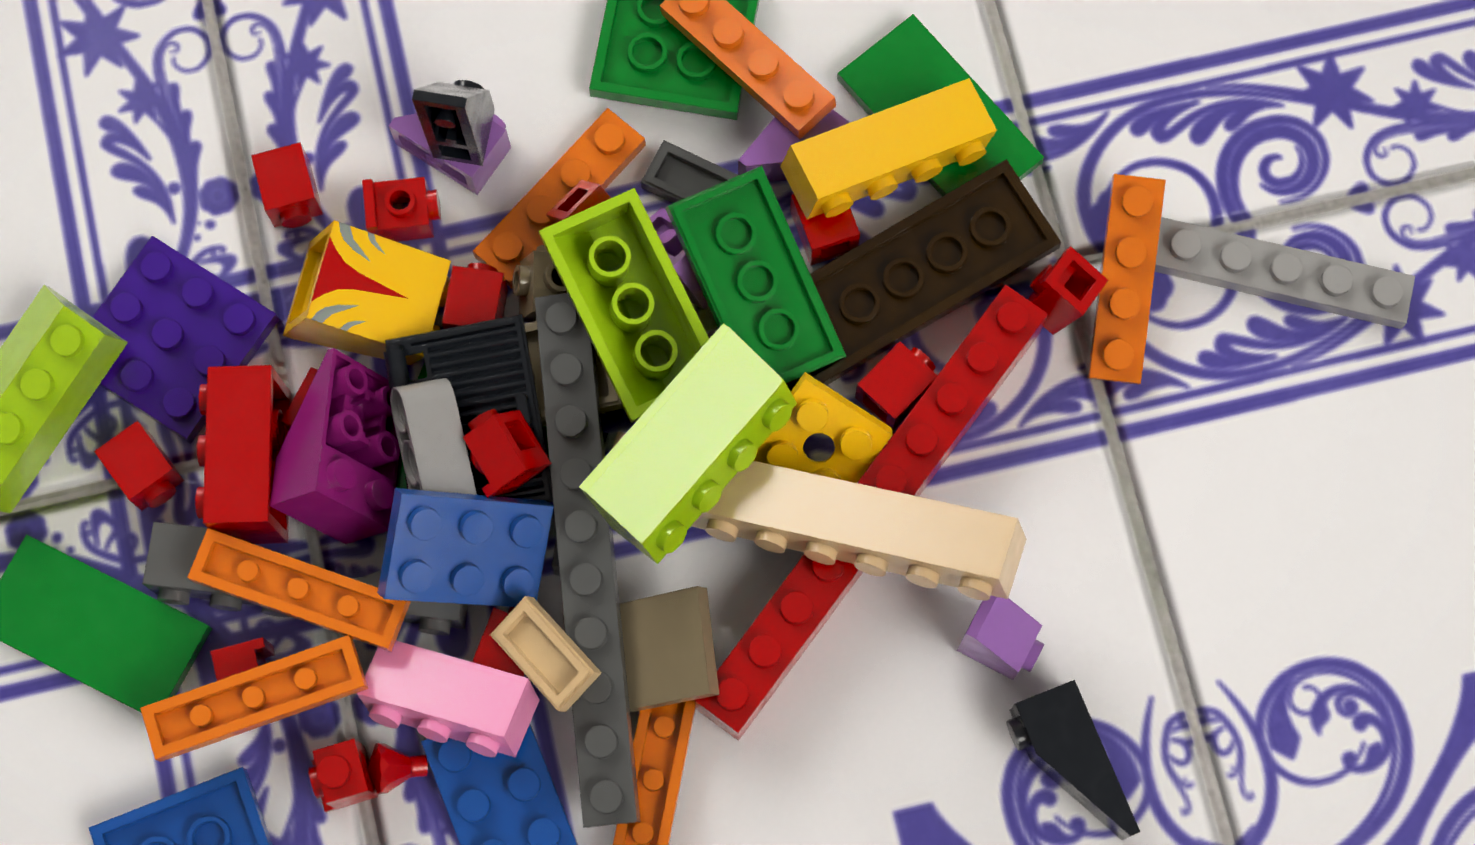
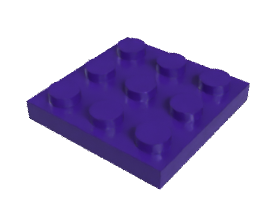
[92,236,280,444]

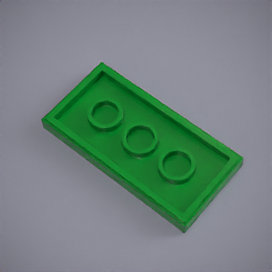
[837,14,1044,197]
[665,166,846,383]
[0,534,213,712]

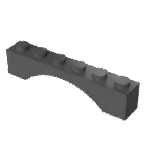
[142,522,468,635]

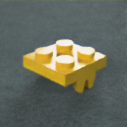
[754,372,893,483]

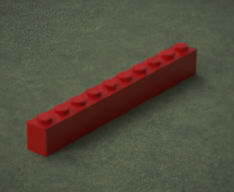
[695,284,1048,741]

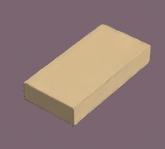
[490,596,602,712]

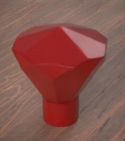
[367,743,428,795]

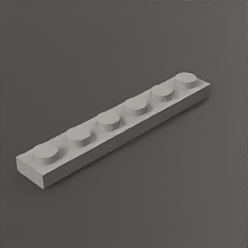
[1155,217,1415,329]

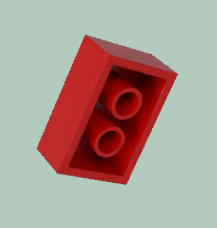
[195,365,291,544]

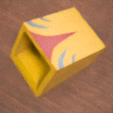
[283,220,451,365]

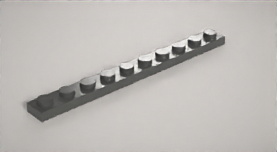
[535,293,641,828]

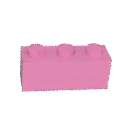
[357,641,540,758]

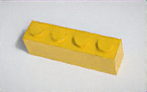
[780,78,997,219]

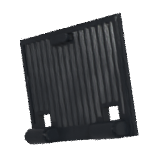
[383,314,553,502]

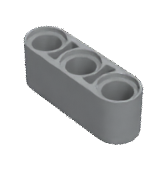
[390,378,477,495]

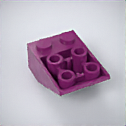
[270,348,400,544]

